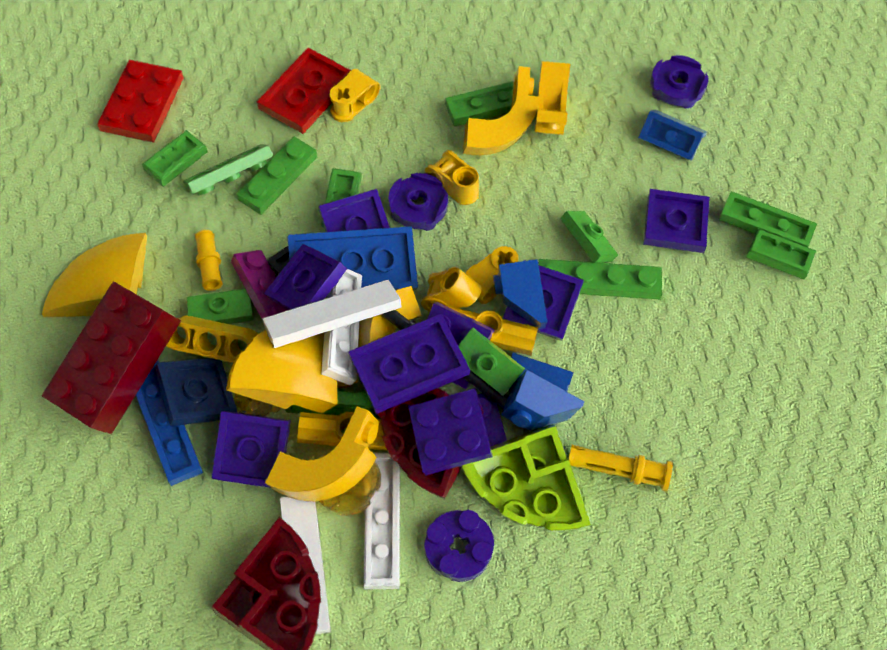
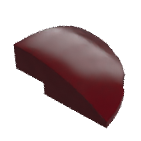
[378,388,484,499]
[212,517,321,650]

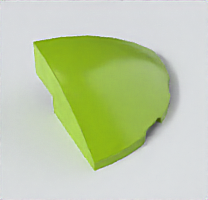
[462,424,591,530]

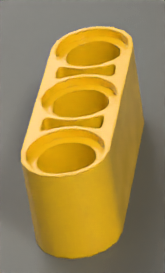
[166,316,258,363]

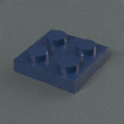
[154,358,238,426]

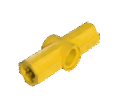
[447,306,538,356]
[297,412,388,451]

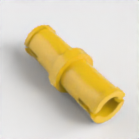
[195,230,223,291]

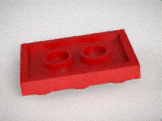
[257,47,351,134]
[97,60,184,143]

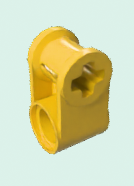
[330,68,380,122]
[425,150,479,205]
[465,246,519,304]
[421,267,481,312]

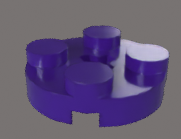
[650,55,708,109]
[388,173,448,231]
[425,510,494,582]

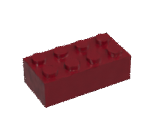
[41,281,181,435]

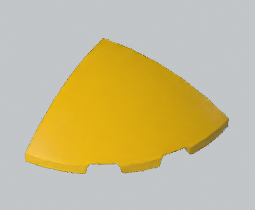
[42,233,147,317]
[226,330,338,414]

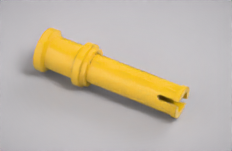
[569,445,673,491]

